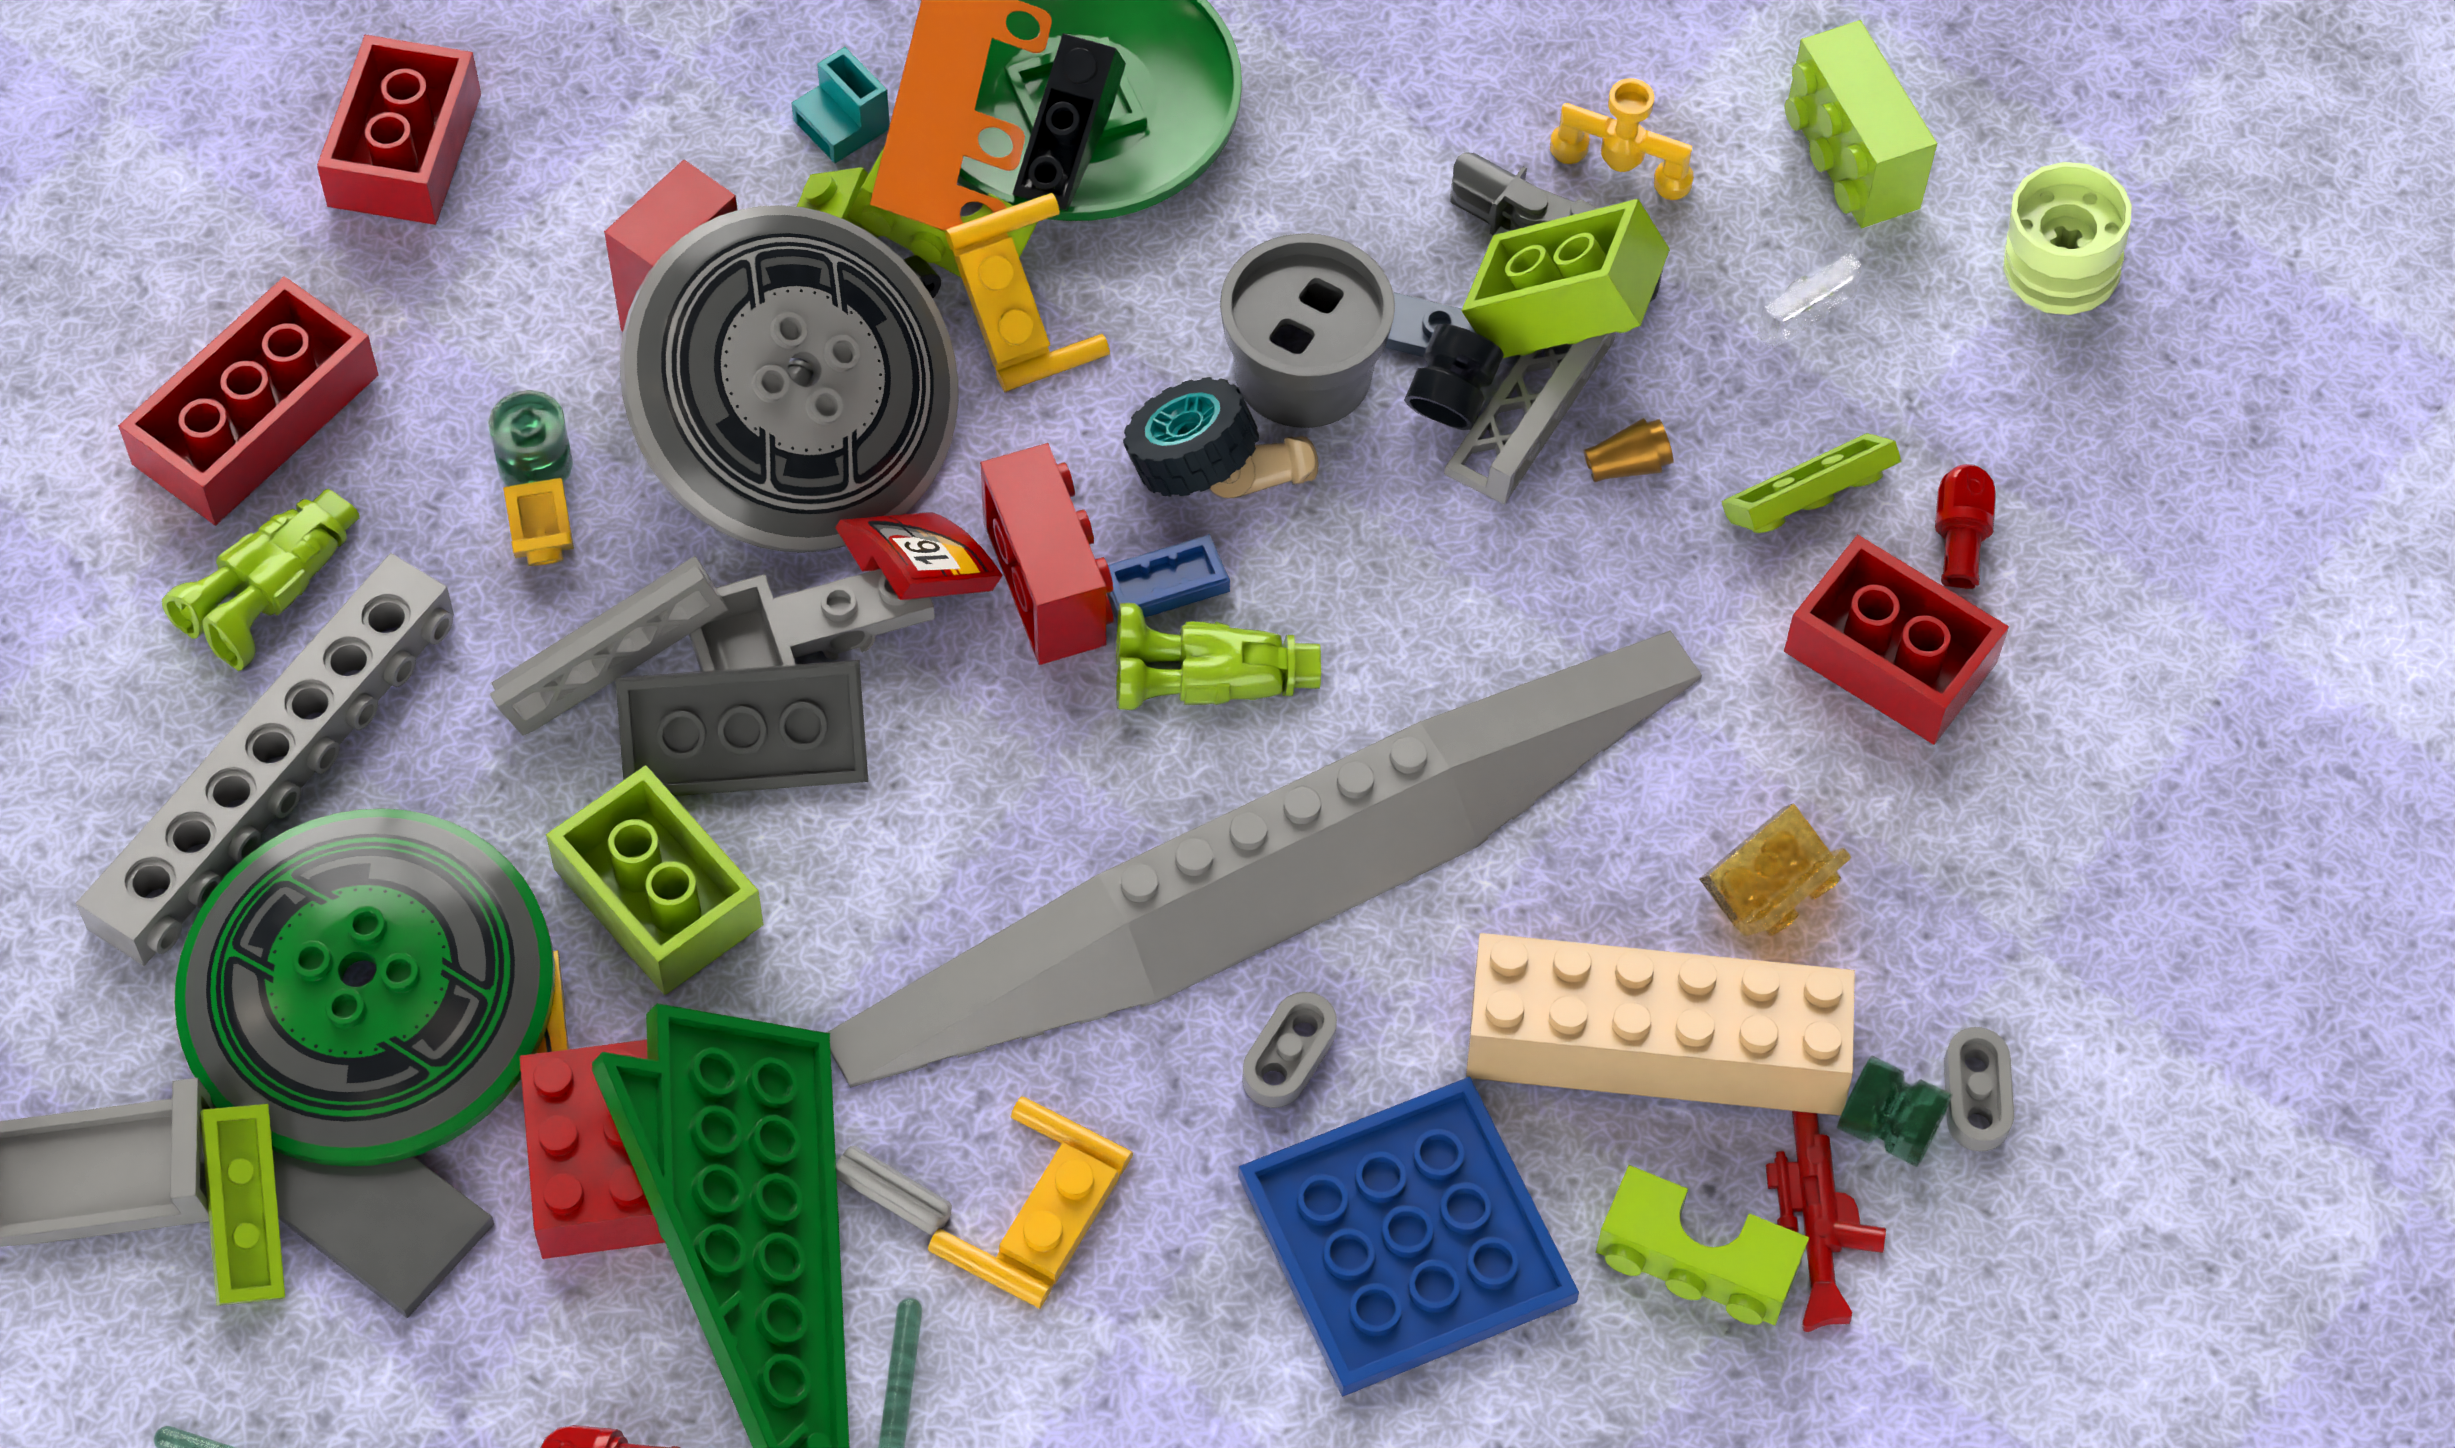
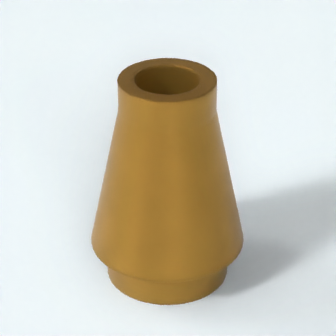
[1583,418,1674,483]

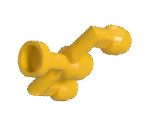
[1550,78,1694,200]

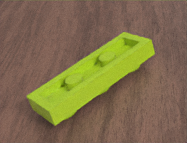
[1721,433,1902,533]
[200,1104,285,1306]

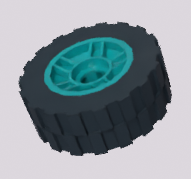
[1123,377,1259,497]

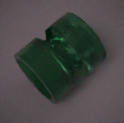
[488,390,573,486]
[1837,1056,1953,1168]

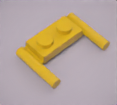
[945,193,1110,393]
[928,1096,1133,1309]

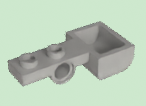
[689,569,935,671]

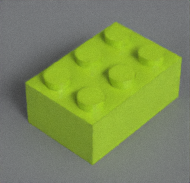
[1784,20,1938,229]
[1461,199,1670,358]
[546,765,764,996]

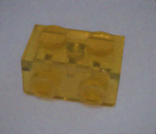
[1699,803,1852,936]

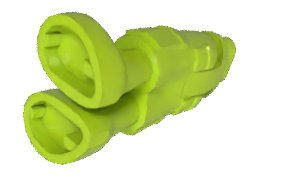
[161,489,360,671]
[1116,603,1321,710]

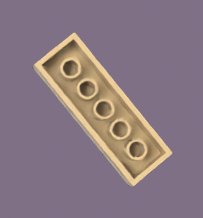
[1466,933,1855,1116]

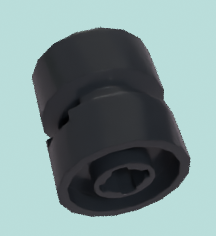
[1404,324,1504,430]

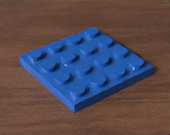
[1238,1077,1579,1397]

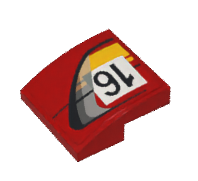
[835,512,1003,600]

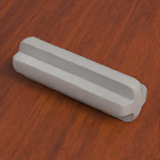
[836,1146,952,1235]

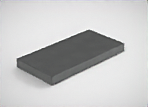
[615,660,868,796]
[273,1150,494,1318]

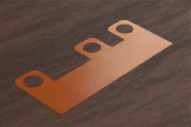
[870,0,1052,231]

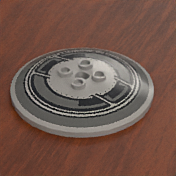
[620,205,959,553]

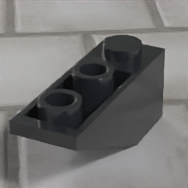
[1012,33,1126,212]

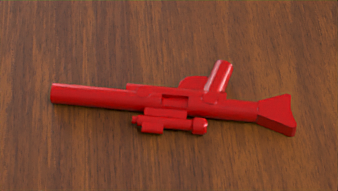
[1766,1111,1886,1332]

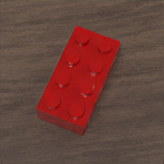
[118,276,379,526]

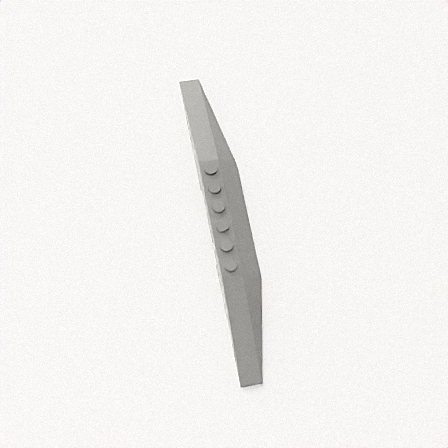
[826,630,1702,1088]

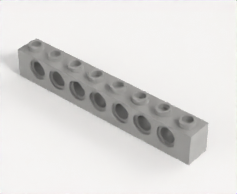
[76,553,454,966]

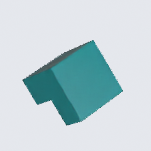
[791,47,890,163]

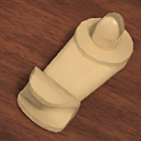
[1210,436,1319,498]

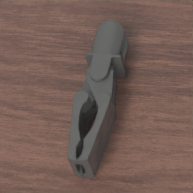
[1450,152,1664,302]

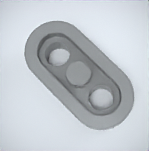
[1242,992,1337,1108]
[1944,1027,2014,1151]

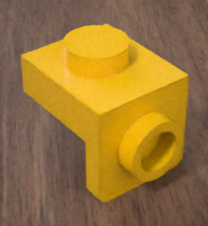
[503,478,574,566]

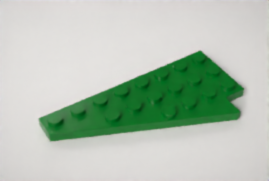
[592,1003,850,1448]

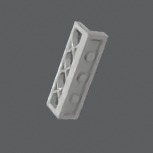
[1444,332,1616,505]
[490,556,728,735]

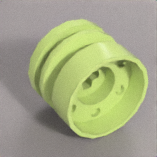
[2003,162,2132,315]

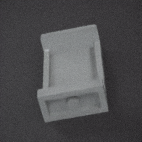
[0,1078,216,1247]

